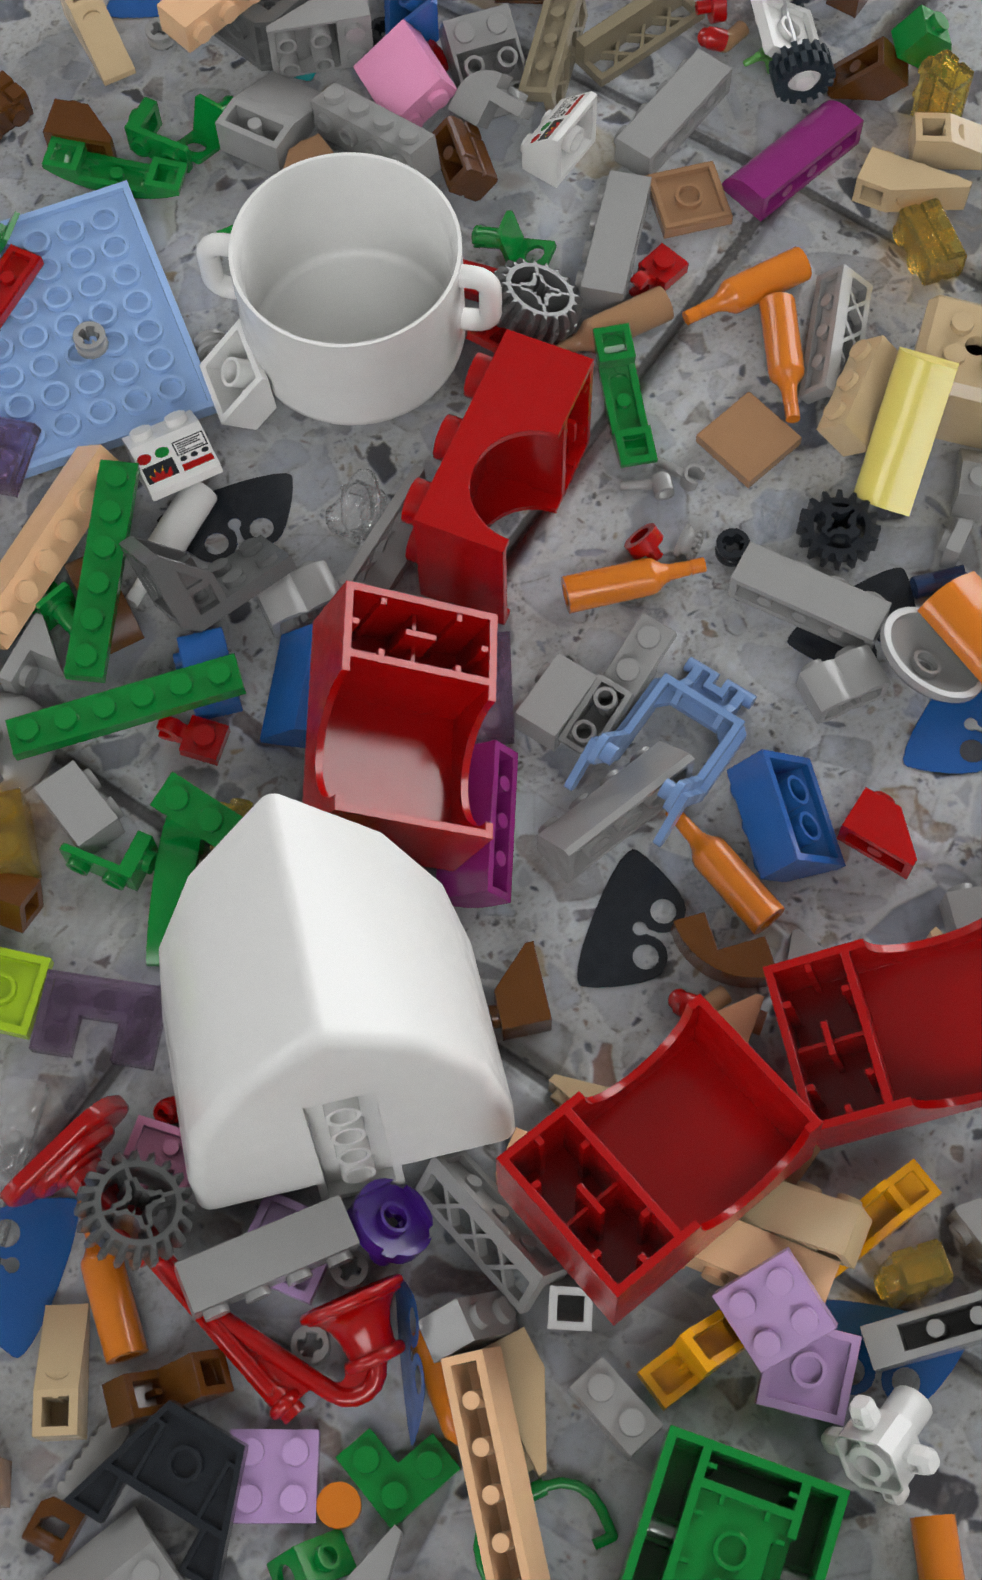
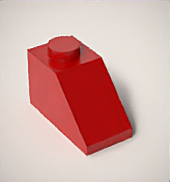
[837,787,917,880]

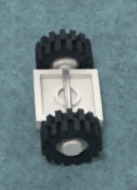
[750,0,836,104]

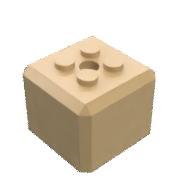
[914,295,982,450]

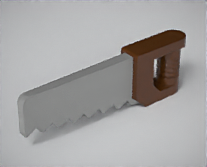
[22,1415,130,1565]

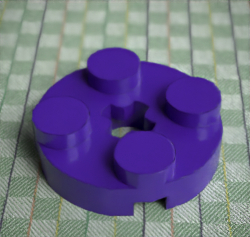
[347,1178,433,1266]

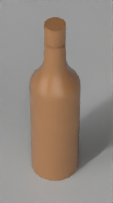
[556,286,674,353]

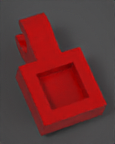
[629,243,689,297]
[156,715,230,766]

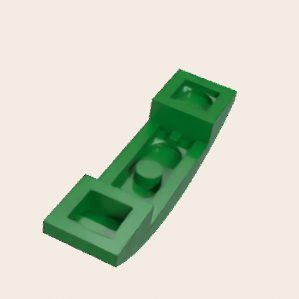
[42,136,188,199]
[593,323,658,468]
[146,816,205,967]

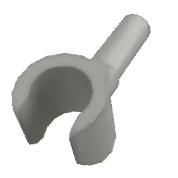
[654,456,706,491]
[620,471,675,500]

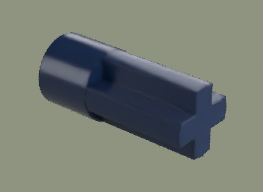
[910,564,967,599]

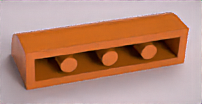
[917,571,982,684]

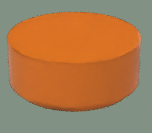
[316,1482,362,1530]

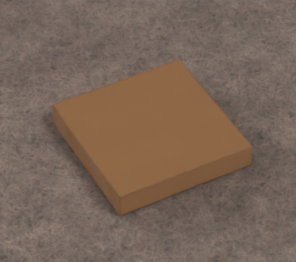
[645,160,733,239]
[696,392,802,488]

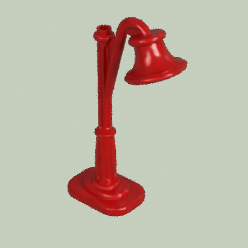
[0,1095,406,1425]

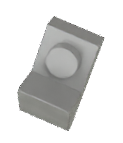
[0,613,64,695]

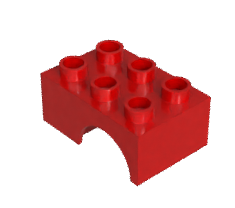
[401,329,594,625]
[302,580,498,871]
[763,918,982,1151]
[496,993,823,1326]

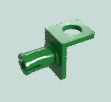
[177,94,233,164]
[471,210,557,266]
[32,581,76,635]

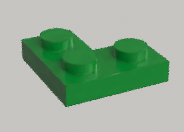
[335,1428,461,1528]

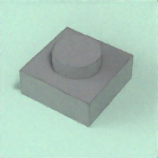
[937,517,974,569]

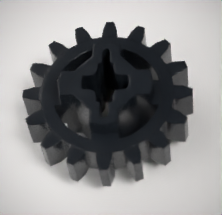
[796,489,881,571]

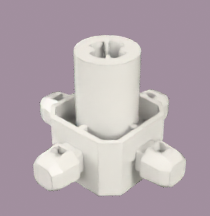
[821,1385,940,1506]

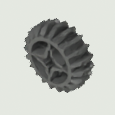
[494,257,583,344]
[74,1149,195,1271]

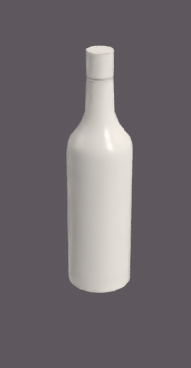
[125,482,217,608]

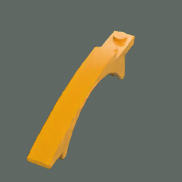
[636,1158,942,1411]

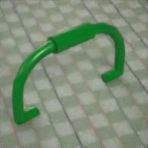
[473,1477,618,1580]

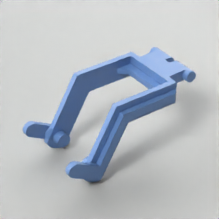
[564,657,757,847]

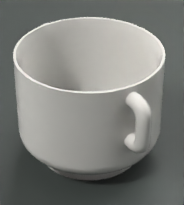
[196,152,502,425]

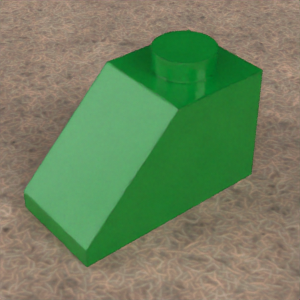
[891,4,952,81]

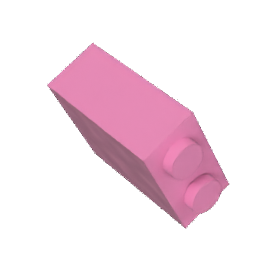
[353,19,457,127]

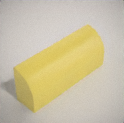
[854,347,959,517]

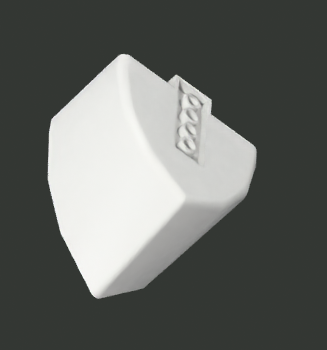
[159,793,515,1210]

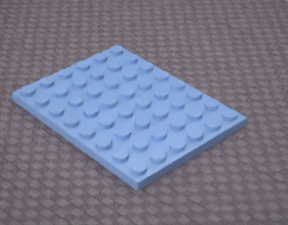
[0,180,217,484]

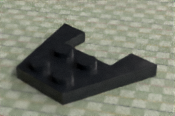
[63,1400,249,1580]

